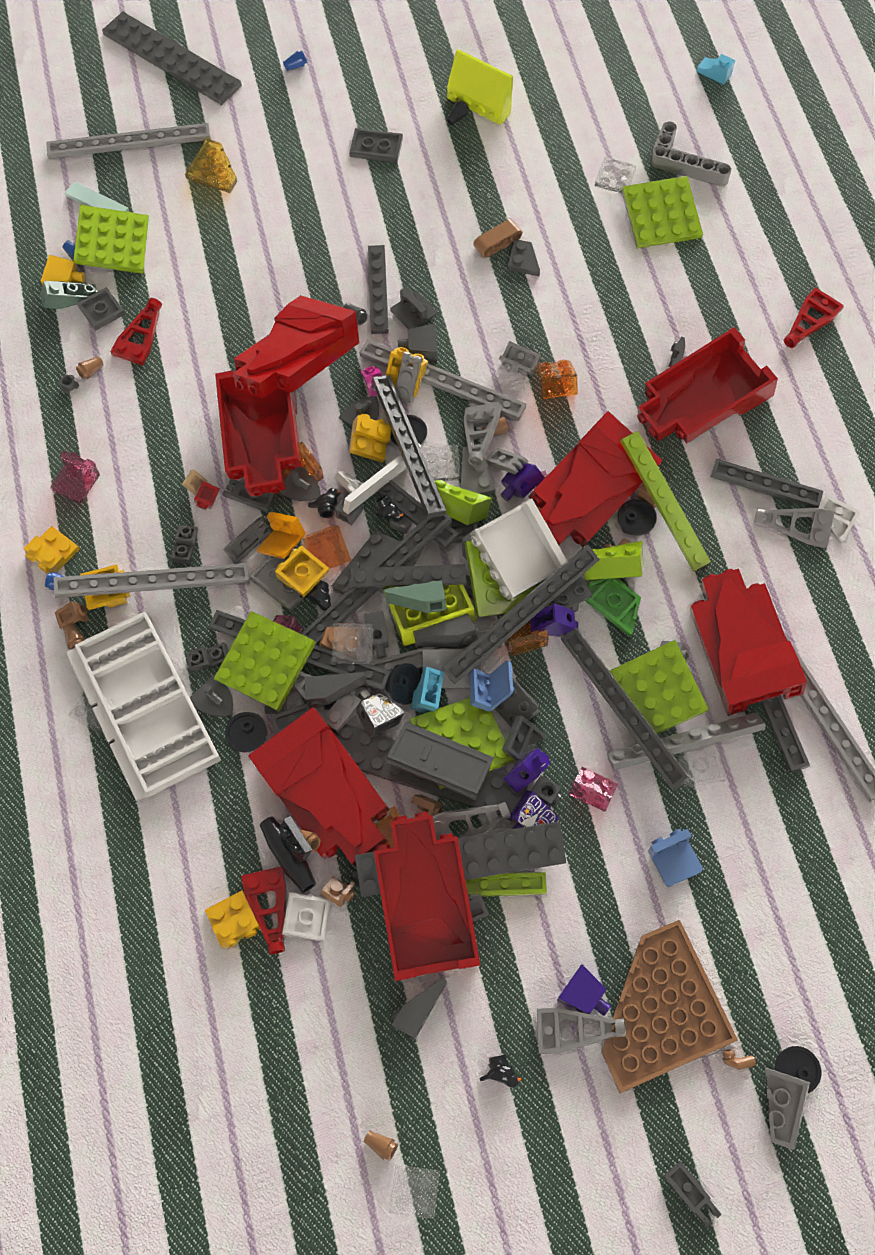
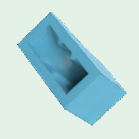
[696,54,735,85]
[411,667,444,713]

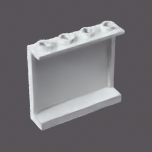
[470,499,567,600]

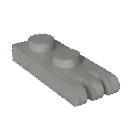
[486,448,528,474]

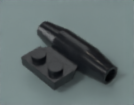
[260,816,316,893]

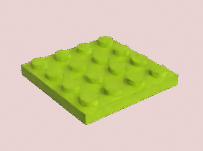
[622,176,703,249]
[74,204,149,274]
[464,541,551,618]
[214,611,316,712]
[609,640,709,744]
[410,698,514,789]

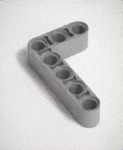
[651,121,731,186]

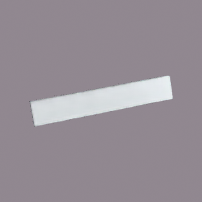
[343,443,422,514]

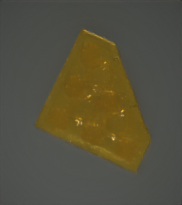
[185,139,237,193]

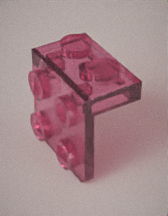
[50,450,100,503]

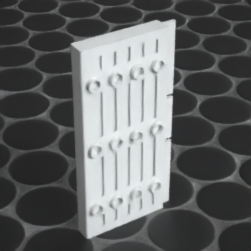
[66,611,221,801]

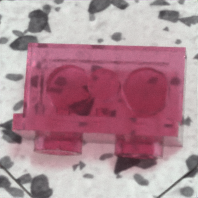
[569,767,618,812]

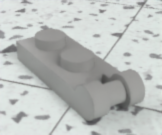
[396,351,422,403]

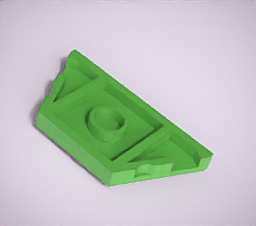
[585,578,641,637]

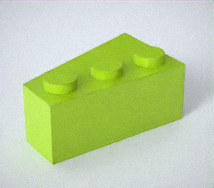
[434,480,492,525]
[584,541,644,580]

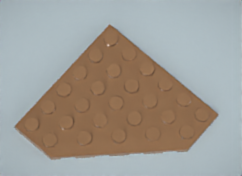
[601,920,738,1094]

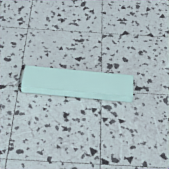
[65,181,129,212]

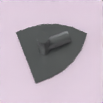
[338,396,379,426]
[279,466,321,501]
[189,673,233,717]

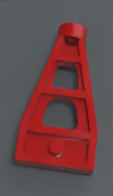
[784,287,844,348]
[110,298,162,365]
[241,866,286,955]

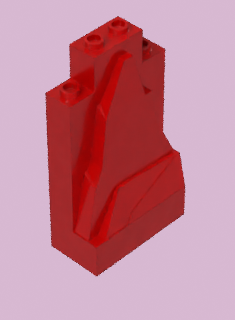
[233,295,360,399]
[637,327,778,444]
[215,370,302,497]
[529,411,663,547]
[690,568,807,716]
[248,707,390,866]
[374,812,480,981]

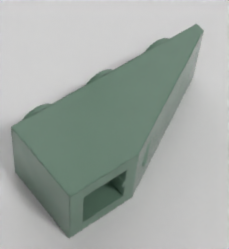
[40,281,97,309]
[385,580,447,613]

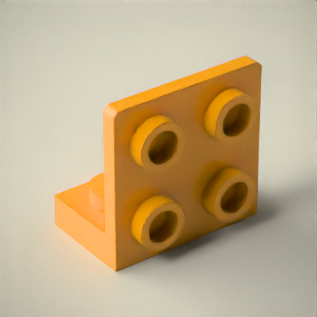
[257,512,306,559]

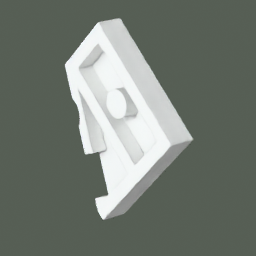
[334,471,363,493]
[819,494,861,543]

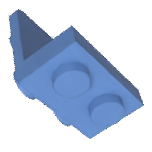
[469,661,514,712]
[648,829,703,887]

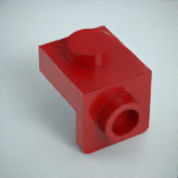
[194,481,220,510]

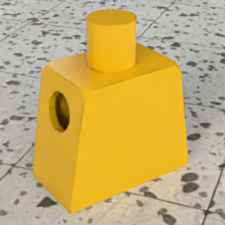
[41,255,85,285]

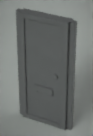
[386,721,494,800]

